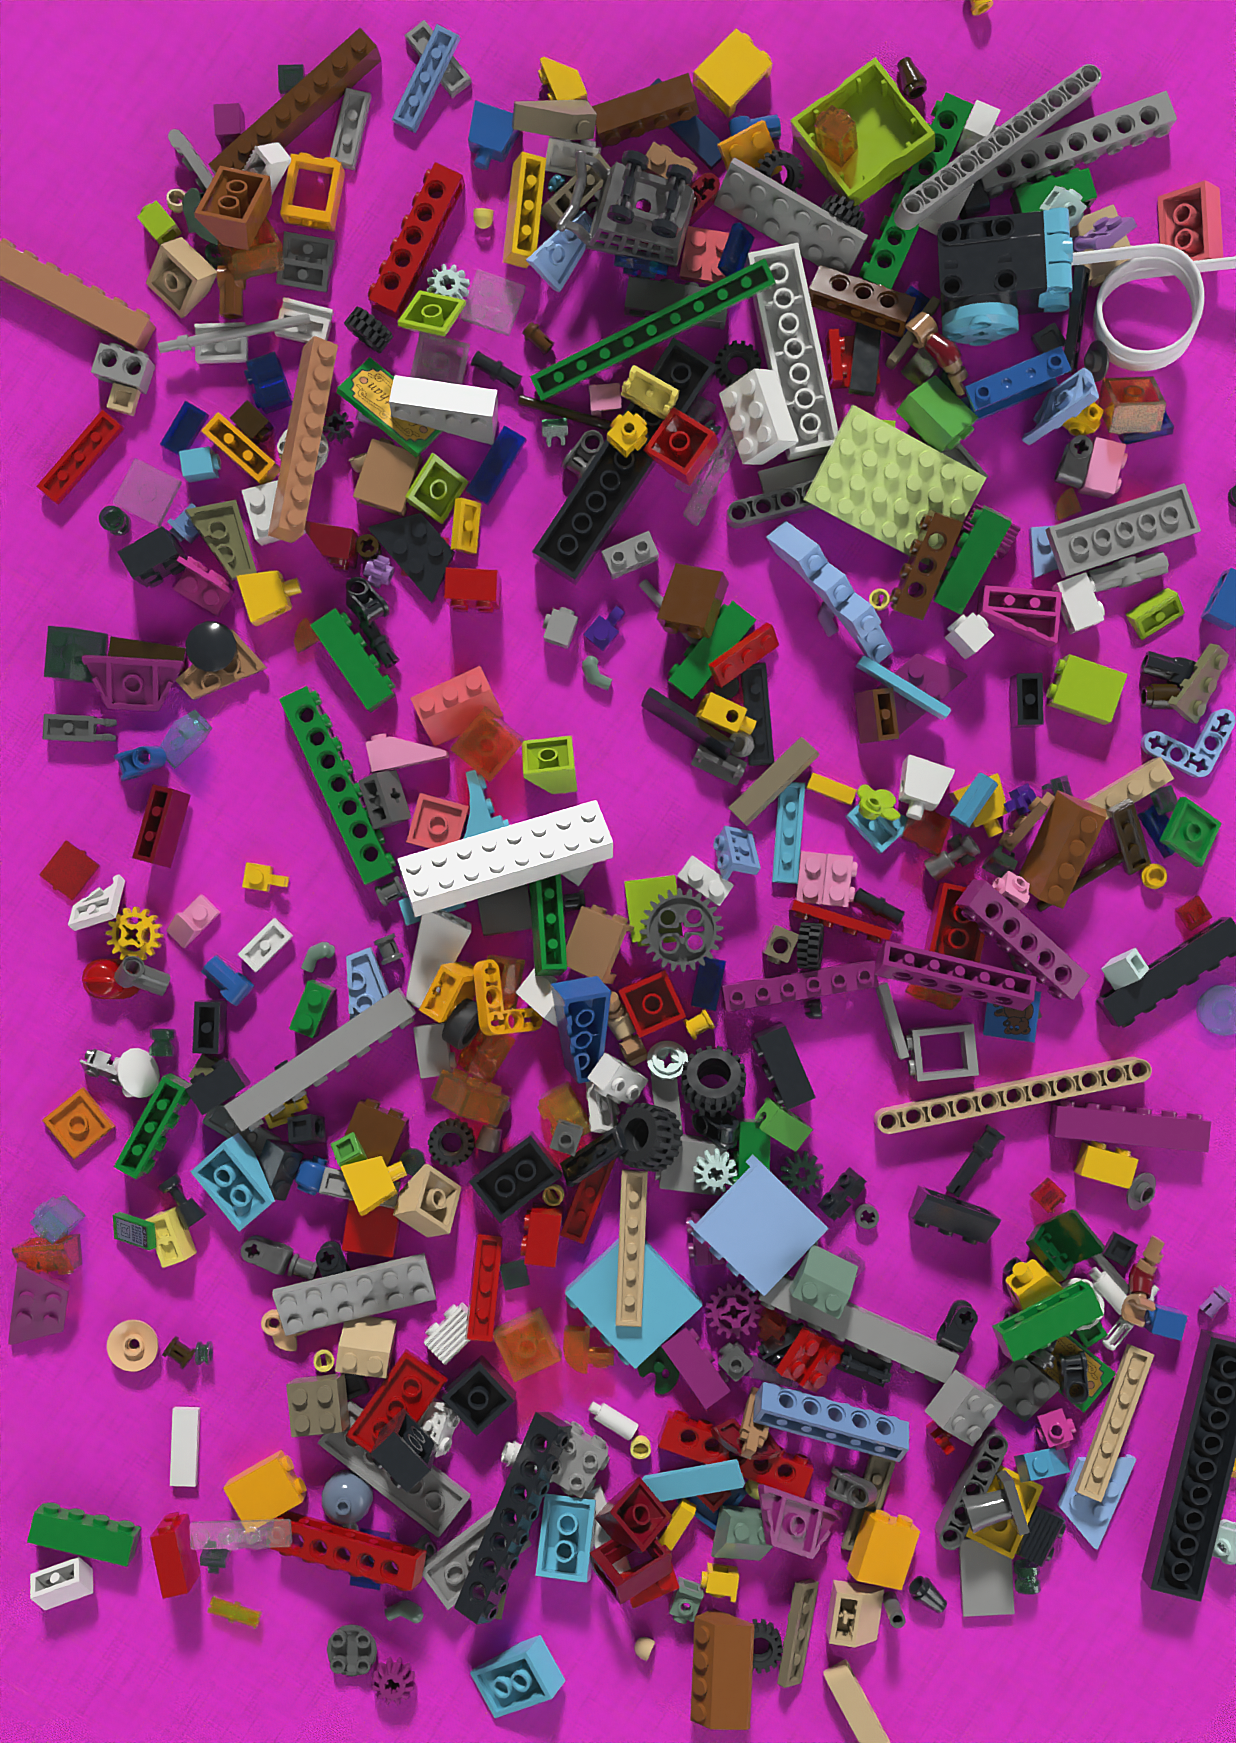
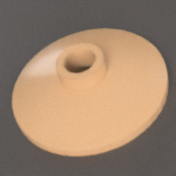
[107,1320,159,1372]

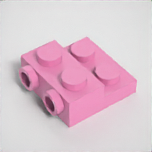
[795,851,857,907]

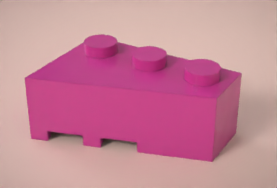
[976,585,1062,648]

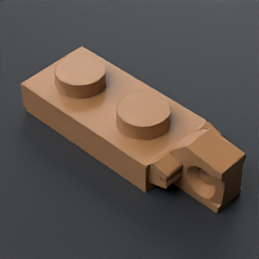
[999,792,1055,852]
[739,1386,769,1460]

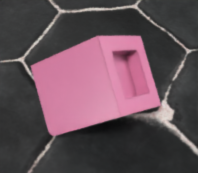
[589,383,621,417]

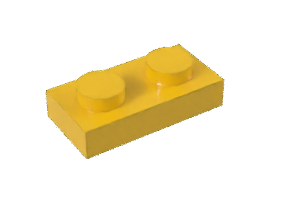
[451,498,481,554]

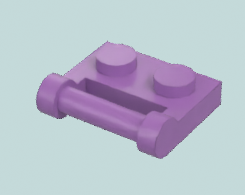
[1072,216,1137,252]

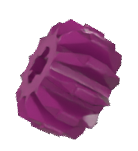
[372,1657,415,1705]

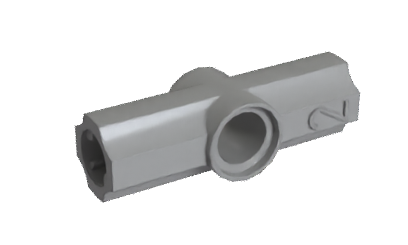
[1087,551,1169,593]

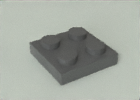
[986,1357,1060,1423]

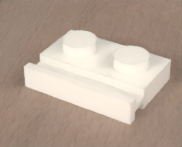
[275,297,334,343]
[194,322,248,364]

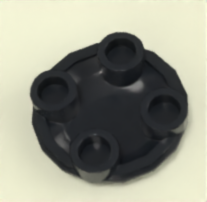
[186,621,238,672]

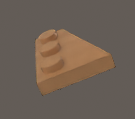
[175,629,267,700]

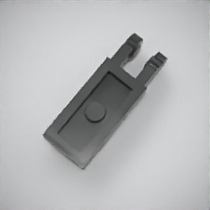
[42,714,117,742]

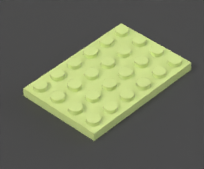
[803,405,987,566]

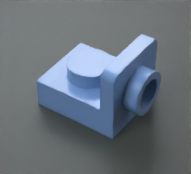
[167,503,200,544]

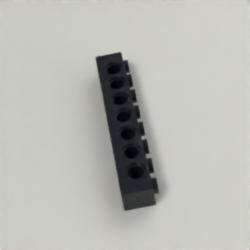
[454,1412,572,1624]

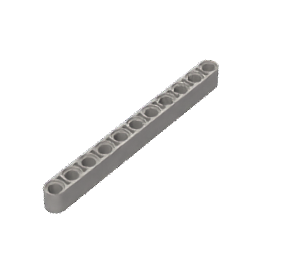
[894,64,1102,230]

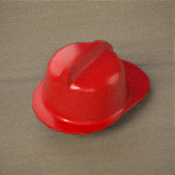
[82,959,141,999]

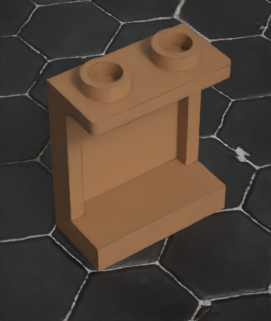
[353,438,423,517]
[566,904,634,984]

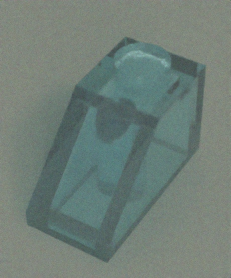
[159,710,212,769]

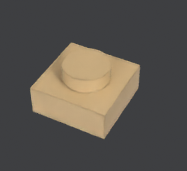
[107,382,141,416]

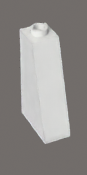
[406,909,471,1008]

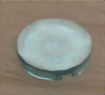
[1196,984,1236,1036]

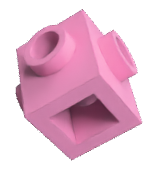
[992,871,1030,911]

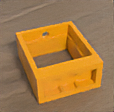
[280,153,345,232]
[419,961,476,1023]

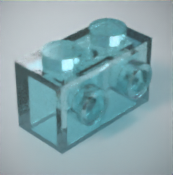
[30,1195,86,1244]

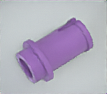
[1199,1285,1232,1318]

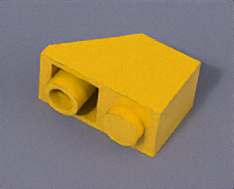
[537,57,588,101]

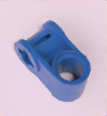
[114,746,166,781]

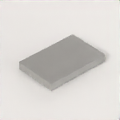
[958,1536,1015,1617]

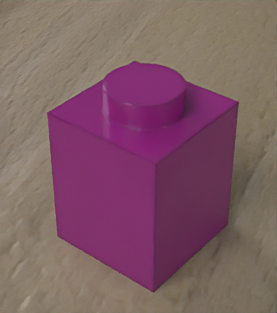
[213,103,245,147]

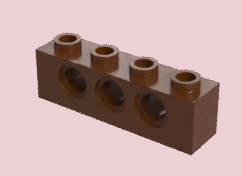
[809,265,916,338]
[889,509,963,620]

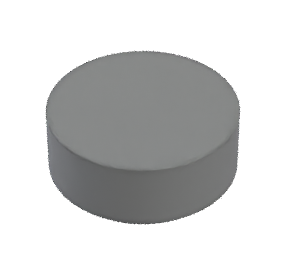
[729,731,754,757]

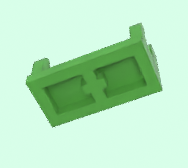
[755,1096,813,1152]

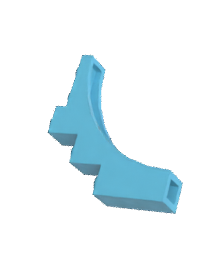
[399,770,510,925]

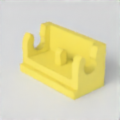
[621,365,679,420]
[145,1206,197,1268]

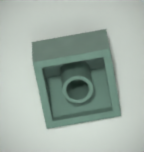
[789,1244,858,1319]
[711,1505,773,1561]

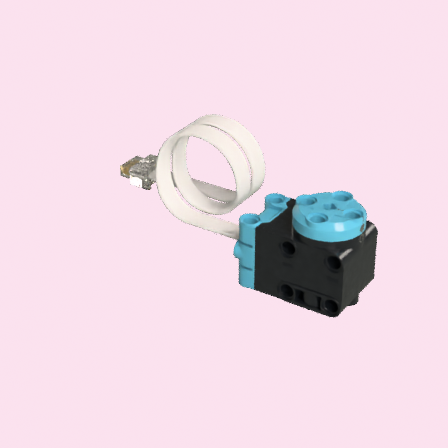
[937,207,1236,371]

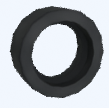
[442,998,480,1050]

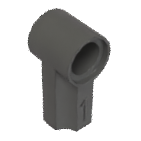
[114,956,171,996]

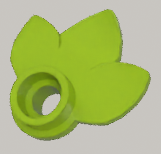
[857,784,901,821]

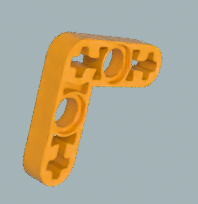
[473,959,542,1036]

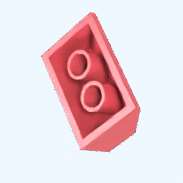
[1158,180,1223,261]
[410,666,504,747]

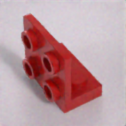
[825,329,880,389]

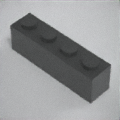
[624,275,727,330]

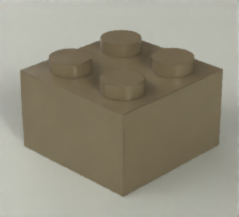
[286,1373,350,1437]

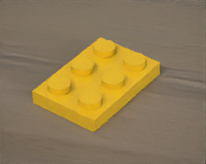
[965,1465,1043,1559]

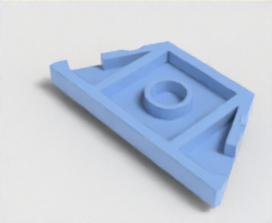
[1022,367,1099,445]
[1058,1455,1136,1550]

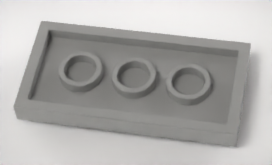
[423,1507,532,1610]

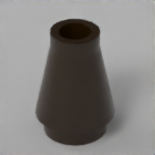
[897,57,927,99]

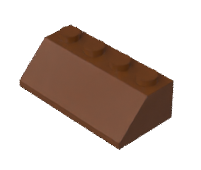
[1018,790,1107,909]
[690,1608,754,1730]

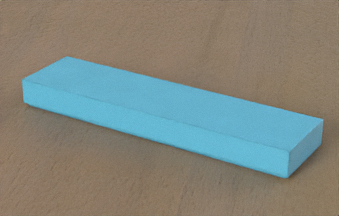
[855,656,951,720]
[772,782,805,884]
[642,1459,745,1502]

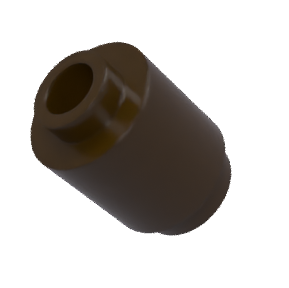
[1141,684,1181,709]

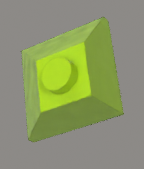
[397,290,466,336]
[521,735,578,794]

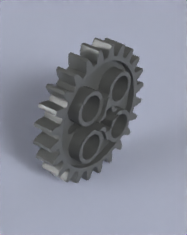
[640,888,724,972]

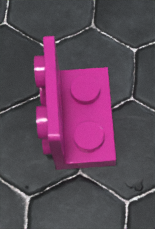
[173,556,234,617]

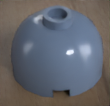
[321,1470,373,1525]

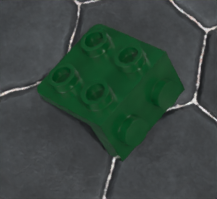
[1025,1209,1105,1282]

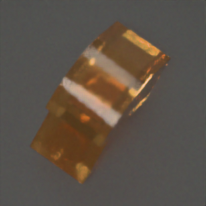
[563,1325,614,1374]

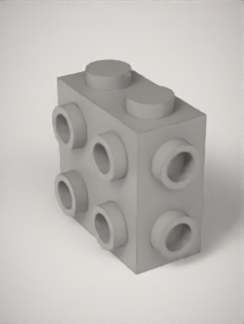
[549,1420,610,1498]

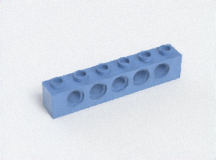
[753,1382,909,1462]

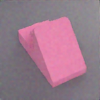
[166,895,221,948]

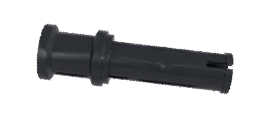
[946,1124,1006,1198]

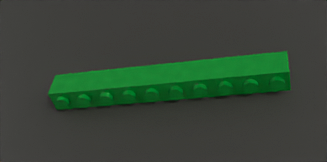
[530,258,776,401]

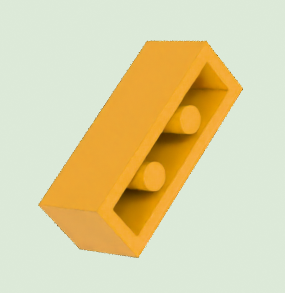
[201,412,280,485]

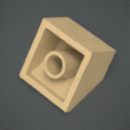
[146,237,217,318]
[393,1164,461,1237]
[335,1316,397,1379]

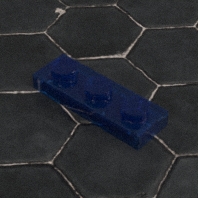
[466,425,527,506]

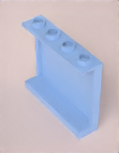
[689,1154,829,1296]

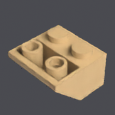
[826,1580,884,1647]

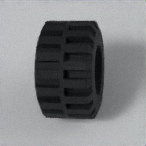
[681,1046,746,1117]
[616,1103,683,1172]

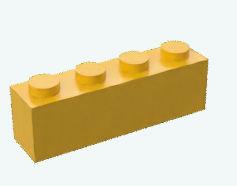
[503,152,546,268]

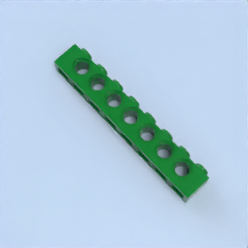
[859,92,974,289]
[279,686,397,885]

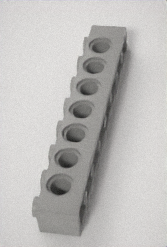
[979,91,1177,199]

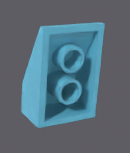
[190,1133,275,1231]
[535,1494,596,1583]
[470,1635,566,1718]

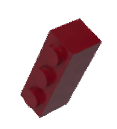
[132,784,191,868]

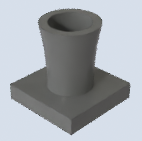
[961,1470,1030,1536]

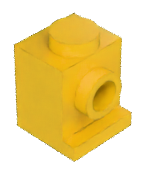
[700,1562,739,1602]

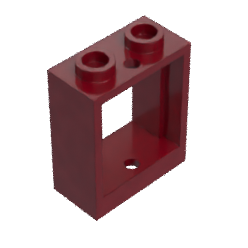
[589,1536,672,1605]

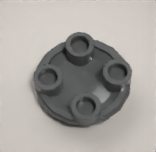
[327,1624,377,1676]

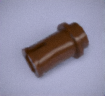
[522,322,555,355]

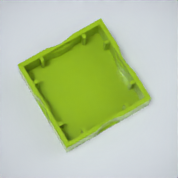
[790,57,935,206]

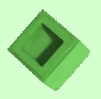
[331,1132,367,1167]

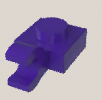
[583,606,625,651]
[1004,783,1036,816]

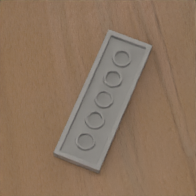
[714,158,868,274]
[1045,483,1201,578]
[273,1253,436,1336]
[318,1400,471,1538]

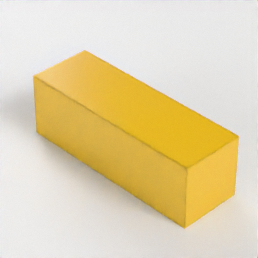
[806,773,857,806]
[658,1498,697,1551]

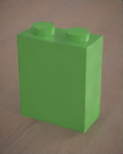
[896,375,979,453]

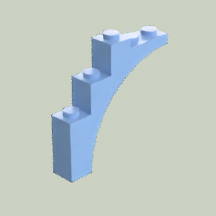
[766,520,894,664]

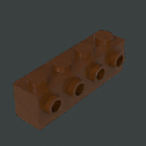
[592,73,700,147]

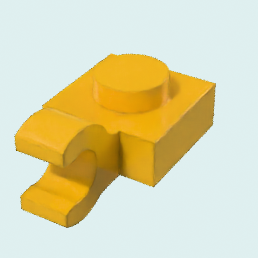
[242,862,290,892]
[264,1094,309,1129]

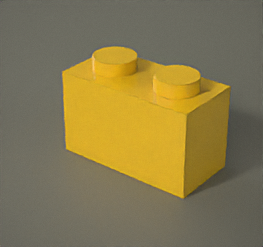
[1074,1141,1138,1189]

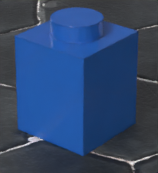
[1144,1303,1188,1341]

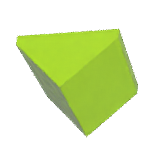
[405,453,469,524]

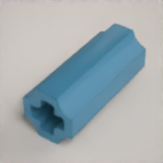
[950,772,998,828]

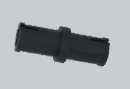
[470,350,523,391]
[359,620,400,668]
[853,887,905,926]

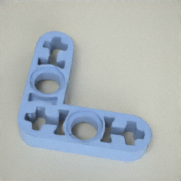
[1141,709,1236,778]

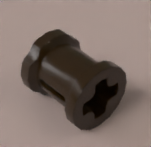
[356,534,382,561]
[162,1336,197,1370]

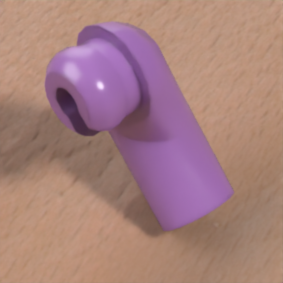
[817,601,839,637]

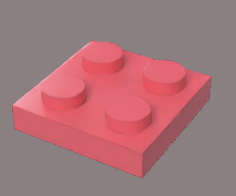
[679,226,732,285]
[406,793,470,849]

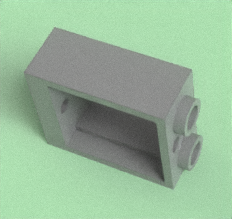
[905,1022,979,1082]

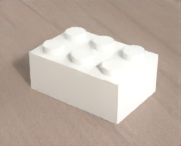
[719,369,799,465]

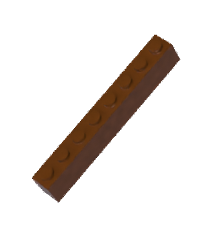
[208,28,381,175]

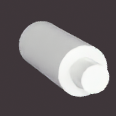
[1088,1267,1127,1315]
[588,1401,638,1441]

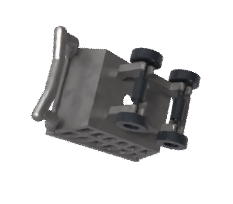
[556,150,696,268]

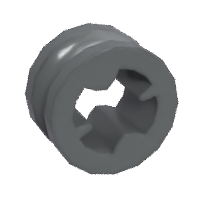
[855,1204,879,1229]

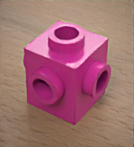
[1037,1408,1077,1450]

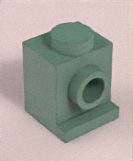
[669,1577,704,1624]

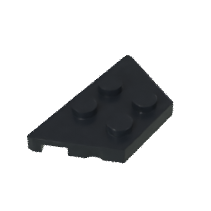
[368,513,455,603]

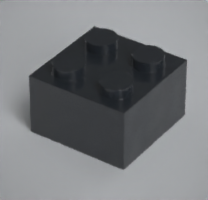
[118,526,188,588]
[442,1355,516,1436]

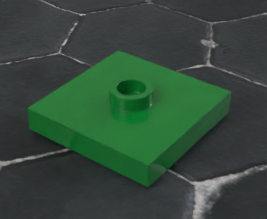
[1160,797,1222,867]

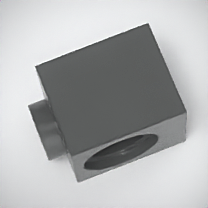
[549,1119,584,1156]

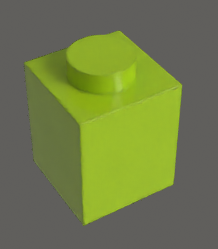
[137,201,182,245]

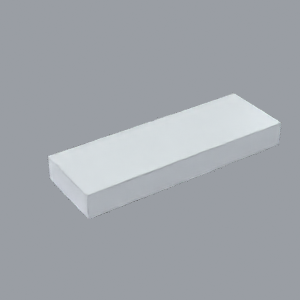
[170,1407,200,1487]

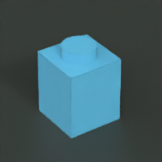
[179,447,221,482]

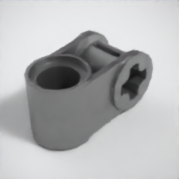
[561,430,604,480]
[1054,435,1093,489]
[241,1235,294,1275]
[824,1466,877,1509]

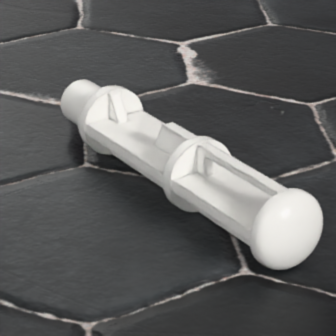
[1102,1284,1160,1351]

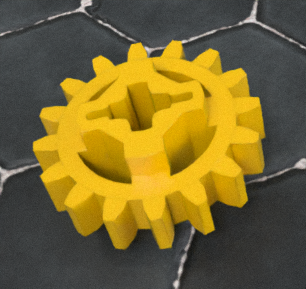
[106,907,164,961]

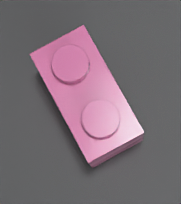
[1078,437,1127,499]

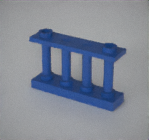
[960,346,1072,422]

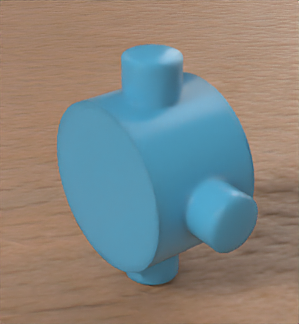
[548,174,566,193]

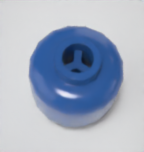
[294,1155,330,1196]

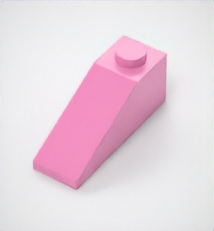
[365,734,449,773]

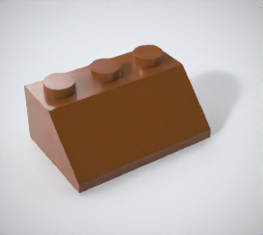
[194,166,272,250]

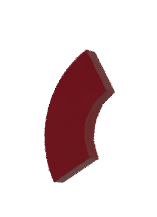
[711,1418,782,1460]

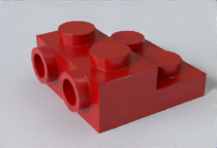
[776,1327,844,1393]

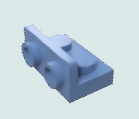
[713,826,761,880]

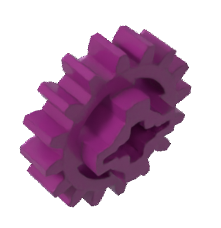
[705,1281,761,1339]

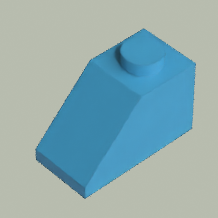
[1014,1447,1070,1483]

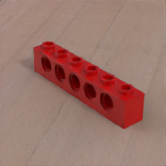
[368,162,465,320]
[658,1410,814,1499]
[270,1511,426,1591]

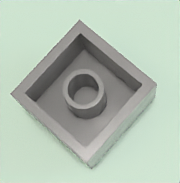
[925,1370,1003,1446]

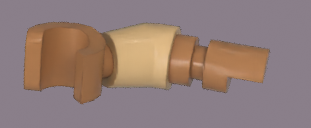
[608,991,648,1066]

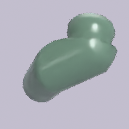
[582,656,613,691]
[301,942,335,973]
[384,1599,424,1623]

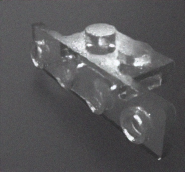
[674,425,738,526]
[190,1519,292,1550]

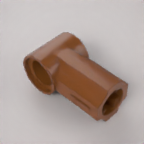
[217,265,246,319]

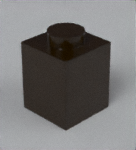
[230,400,274,446]

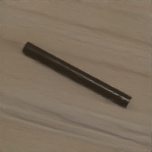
[518,395,613,431]
[1035,853,1122,912]

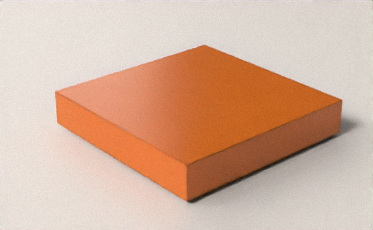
[42,1087,116,1159]

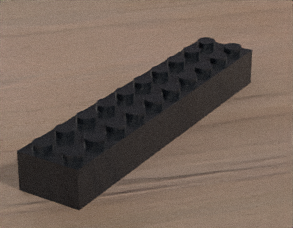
[532,337,716,585]
[1141,1329,1236,1602]

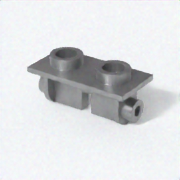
[691,745,747,786]
[79,1048,122,1087]

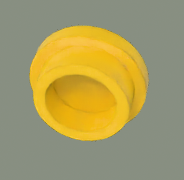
[1141,864,1167,889]

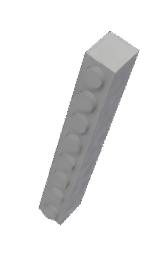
[224,987,416,1132]
[757,1274,959,1384]

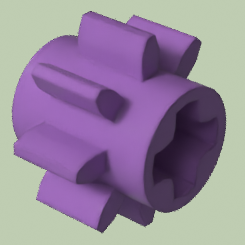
[363,555,394,589]

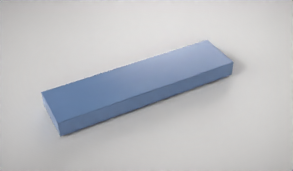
[392,24,461,133]

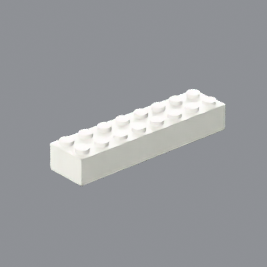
[746,243,838,461]
[398,800,613,917]

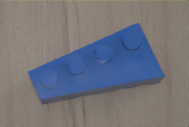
[551,976,611,1084]

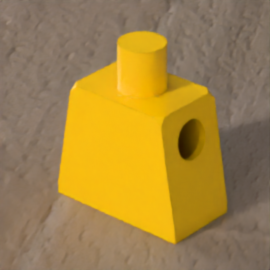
[236,571,302,626]
[695,692,757,735]
[949,773,1007,838]
[341,1156,407,1216]
[1005,1259,1064,1312]

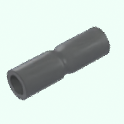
[882,1591,906,1628]

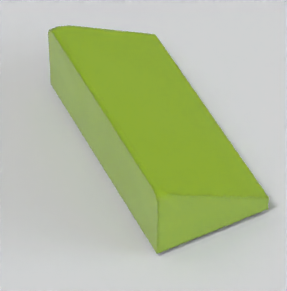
[1126,588,1185,640]

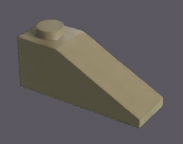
[512,99,597,140]
[541,153,611,231]

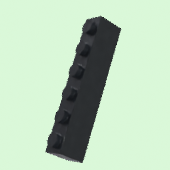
[1095,917,1236,1028]

